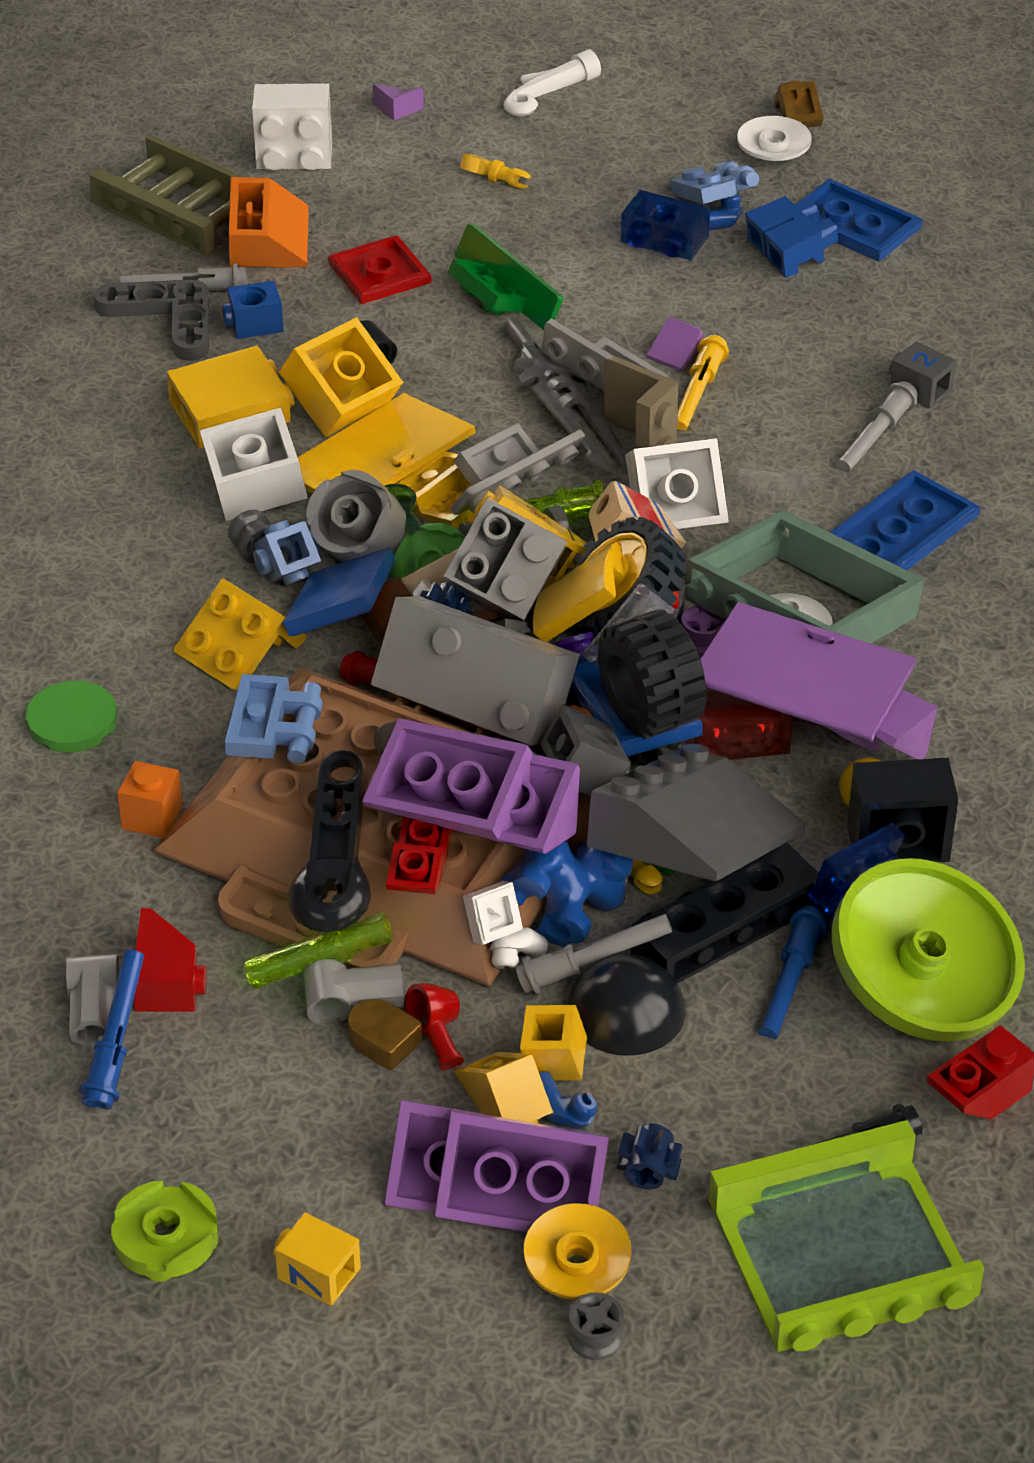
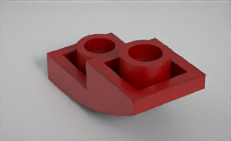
[386,816,453,895]

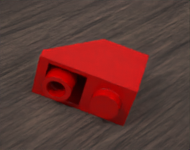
[926,1025,1034,1119]

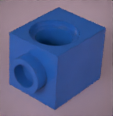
[222,281,284,339]

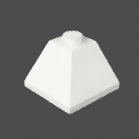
[625,438,729,529]

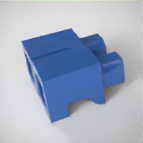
[745,196,838,278]

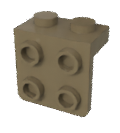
[604,356,678,449]

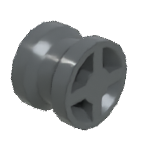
[228,510,271,564]
[569,1293,624,1360]

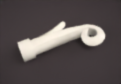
[504,49,601,117]

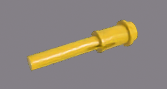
[677,335,729,431]

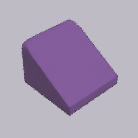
[647,317,703,372]

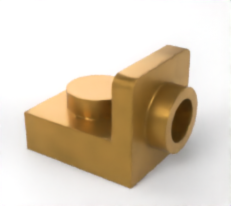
[774,80,824,127]

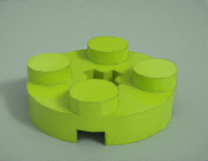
[111,1180,219,1282]

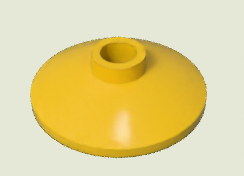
[524,1203,631,1300]

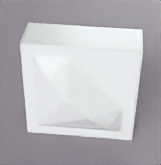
[463,881,523,945]

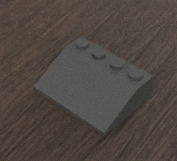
[587,744,806,881]

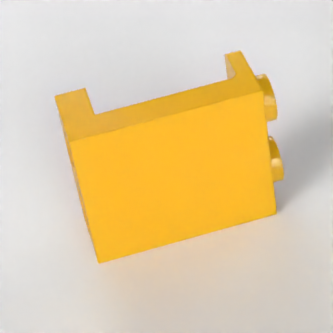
[167,345,295,449]

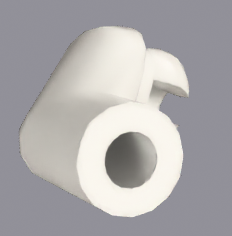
[489,927,548,969]

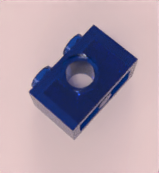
[621,190,710,261]

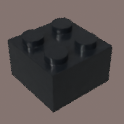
[847,758,959,867]

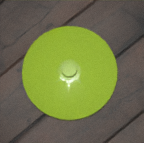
[832,858,1025,1042]

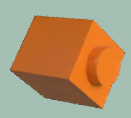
[117,761,183,838]

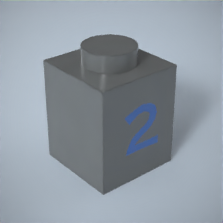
[889,341,956,408]

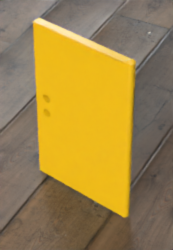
[297,393,476,494]

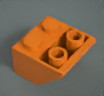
[229,177,309,268]

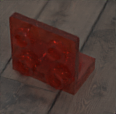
[693,690,793,760]

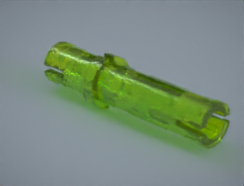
[244,912,394,990]

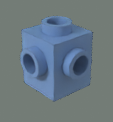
[253,520,321,586]

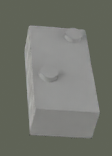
[371,596,580,746]

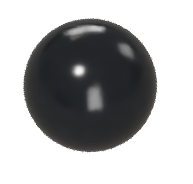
[567,953,686,1056]

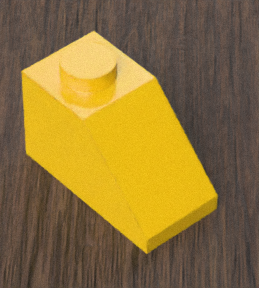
[453,1052,553,1124]

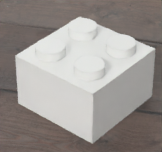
[252,84,332,170]
[200,408,308,521]

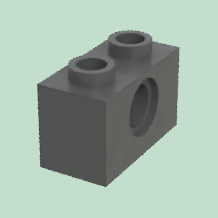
[540,704,631,796]

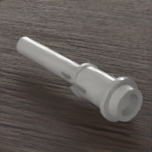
[120,263,247,291]
[836,381,918,472]
[516,914,672,994]

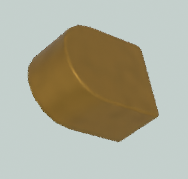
[348,999,422,1070]

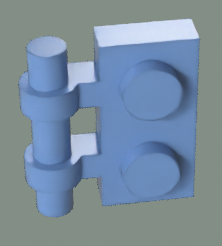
[669,161,759,204]
[225,674,323,763]

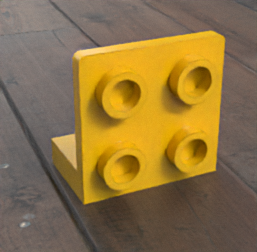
[174,578,308,691]

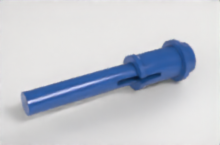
[758,906,828,1039]
[79,950,144,1110]

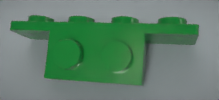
[447,224,564,330]

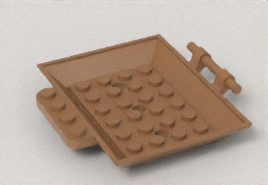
[155,666,591,987]

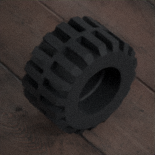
[597,609,707,739]

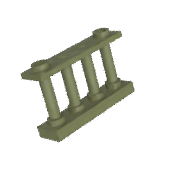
[89,134,244,256]

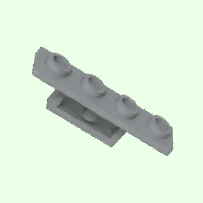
[542,319,667,390]
[450,423,586,516]

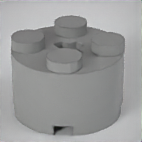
[306,470,406,563]

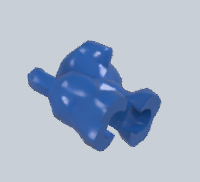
[501,840,633,947]

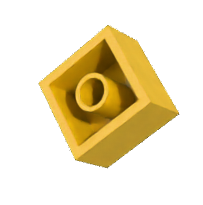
[279,317,404,438]

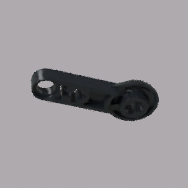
[288,750,371,933]

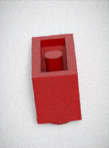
[134,908,207,1012]

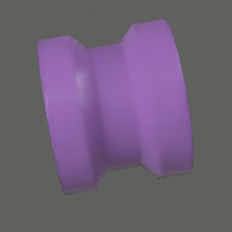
[681,605,726,657]

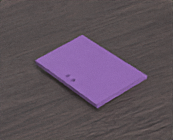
[700,602,917,741]

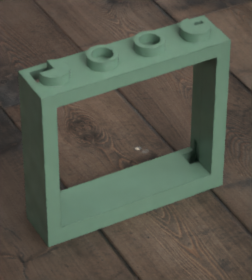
[684,510,925,644]

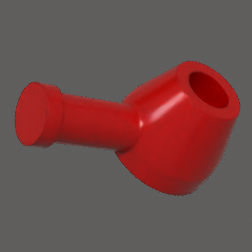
[404,983,464,1071]

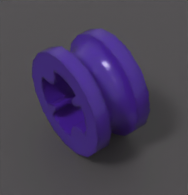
[553,632,598,660]

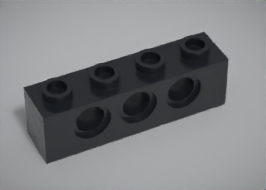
[631,843,823,983]

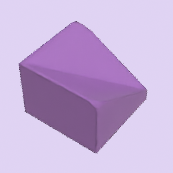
[373,84,424,120]

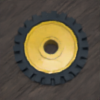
[564,517,687,648]

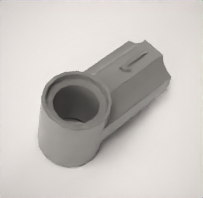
[66,954,120,1046]
[303,959,404,1024]

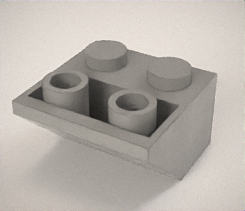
[443,498,567,622]

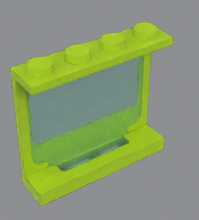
[709,1120,984,1352]

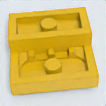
[388,451,473,529]
[533,542,625,642]

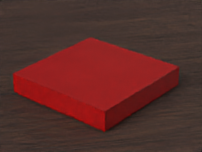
[328,235,432,305]

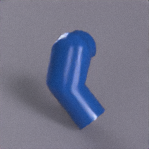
[696,193,743,230]
[539,1072,597,1129]

